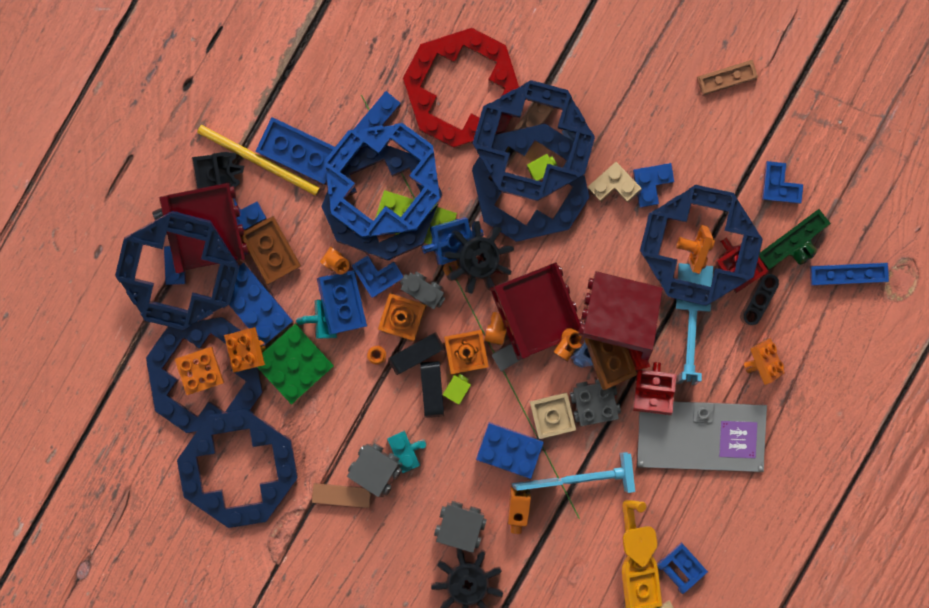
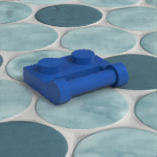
[657,542,708,594]

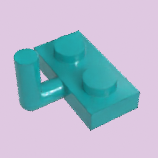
[296,300,337,339]
[387,430,427,473]

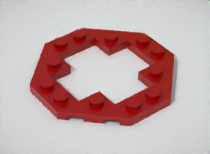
[403,28,519,148]

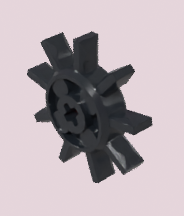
[442,221,514,294]
[431,548,503,608]

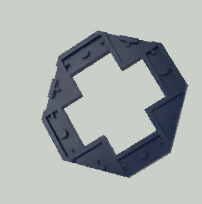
[473,80,595,202]
[472,124,589,242]
[321,145,443,261]
[640,185,763,306]
[115,211,240,330]
[146,317,263,433]
[177,409,298,528]

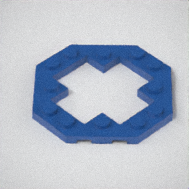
[325,123,440,238]

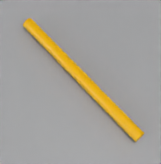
[197,125,320,196]

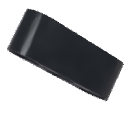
[740,274,779,325]
[388,332,445,375]
[420,361,444,418]

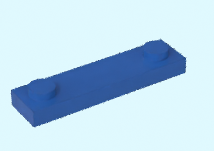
[810,263,889,285]

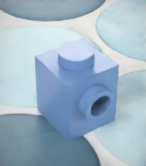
[571,340,593,367]

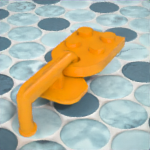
[622,500,662,608]

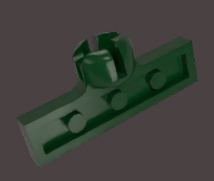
[759,209,831,270]

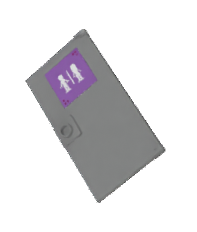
[637,401,767,472]

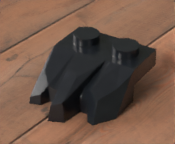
[191,152,244,189]

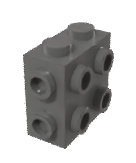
[400,271,445,309]
[570,379,621,426]
[347,443,403,497]
[434,501,487,553]

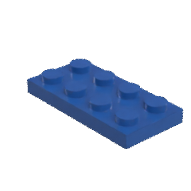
[255,117,335,184]
[229,263,293,346]

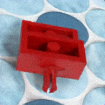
[714,237,769,293]
[633,362,676,416]

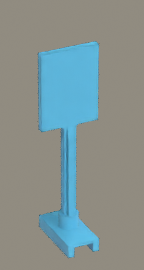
[676,263,713,385]
[512,452,635,493]

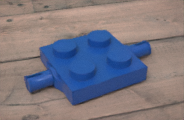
[422,217,484,265]

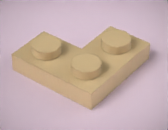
[588,162,642,203]

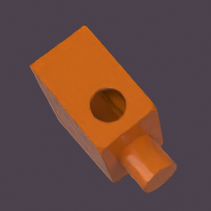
[508,486,531,534]

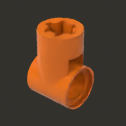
[320,246,350,275]
[484,311,506,346]
[554,328,584,362]

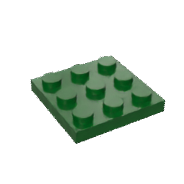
[257,324,334,405]

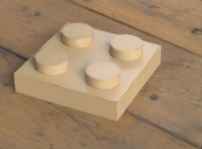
[530,393,576,439]

